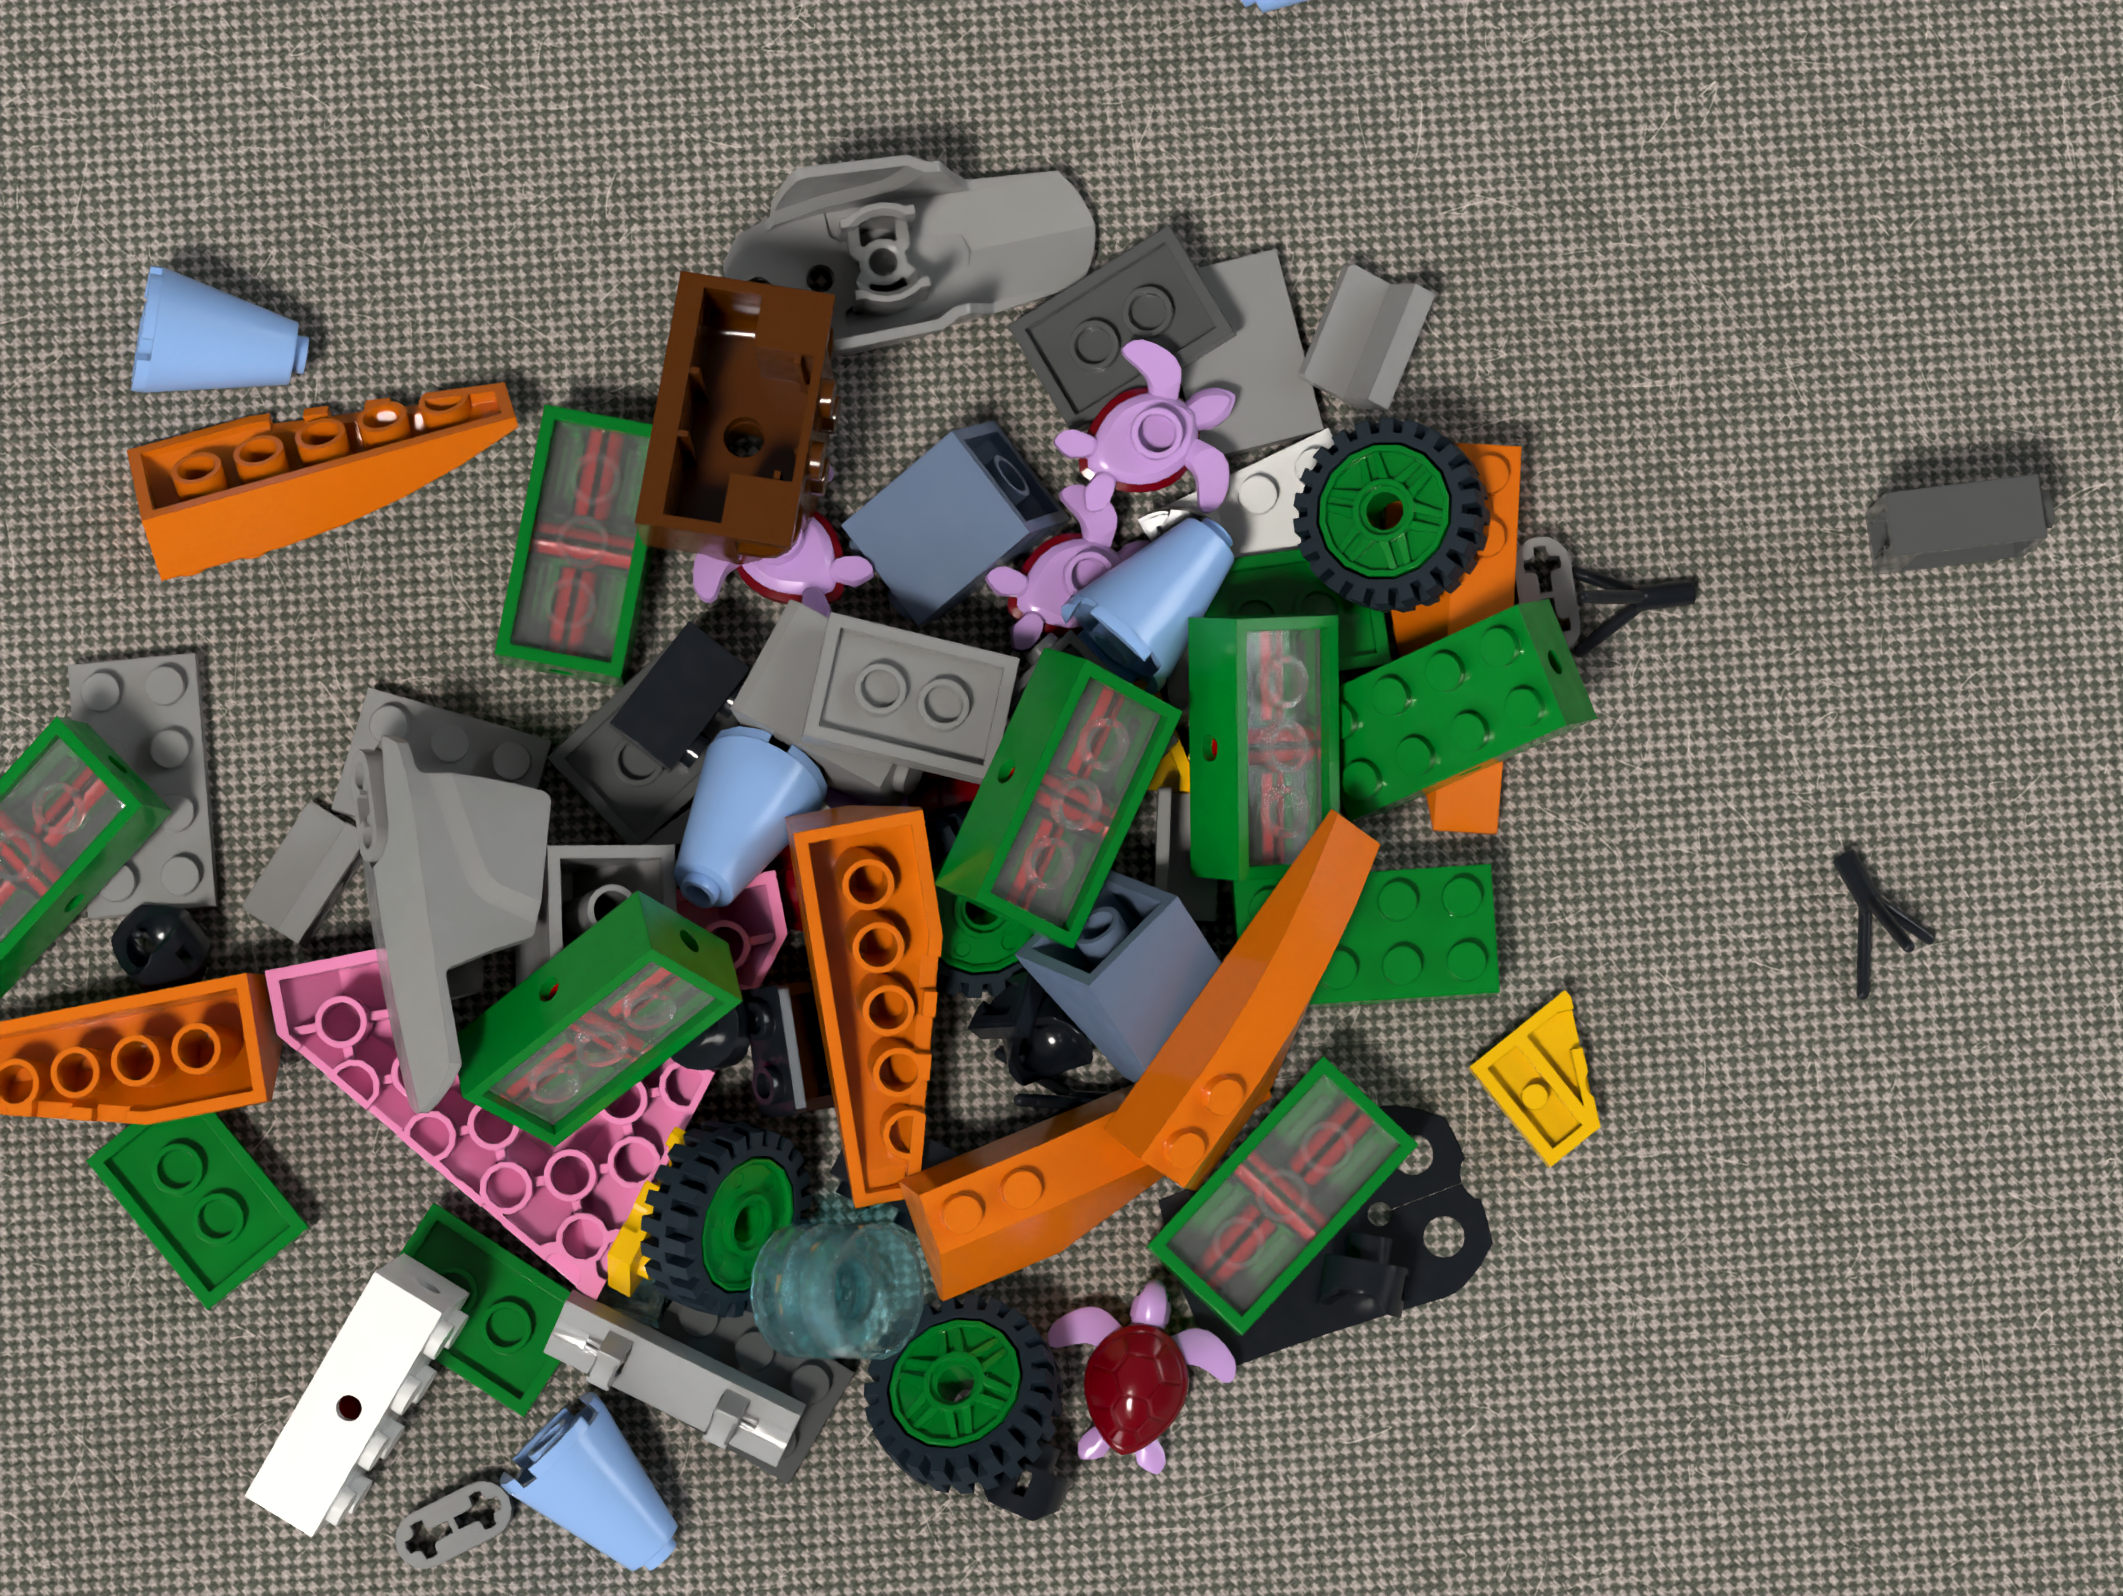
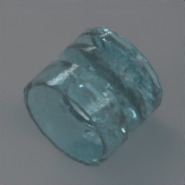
[750,1223,925,1360]

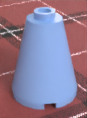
[131,265,309,393]
[1061,518,1234,695]
[674,726,827,908]
[500,1392,678,1571]

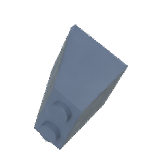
[841,420,1071,626]
[1015,870,1221,1083]

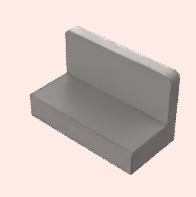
[1299,264,1435,410]
[1153,787,1218,924]
[242,802,363,949]

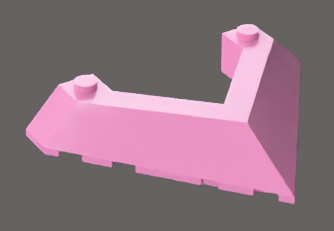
[265,870,788,1301]

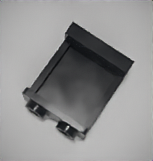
[742,980,835,1119]

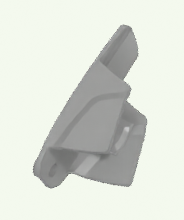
[723,155,1095,357]
[350,735,551,1114]

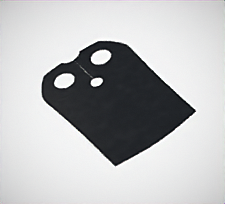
[1158,1105,1493,1366]

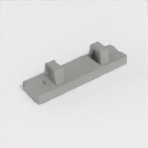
[543,1289,806,1467]

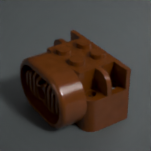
[635,271,841,565]

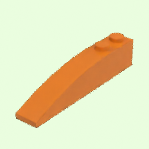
[127,382,518,581]
[1385,443,1522,835]
[785,805,943,1209]
[1104,809,1380,1191]
[0,973,284,1125]
[898,1083,1272,1301]

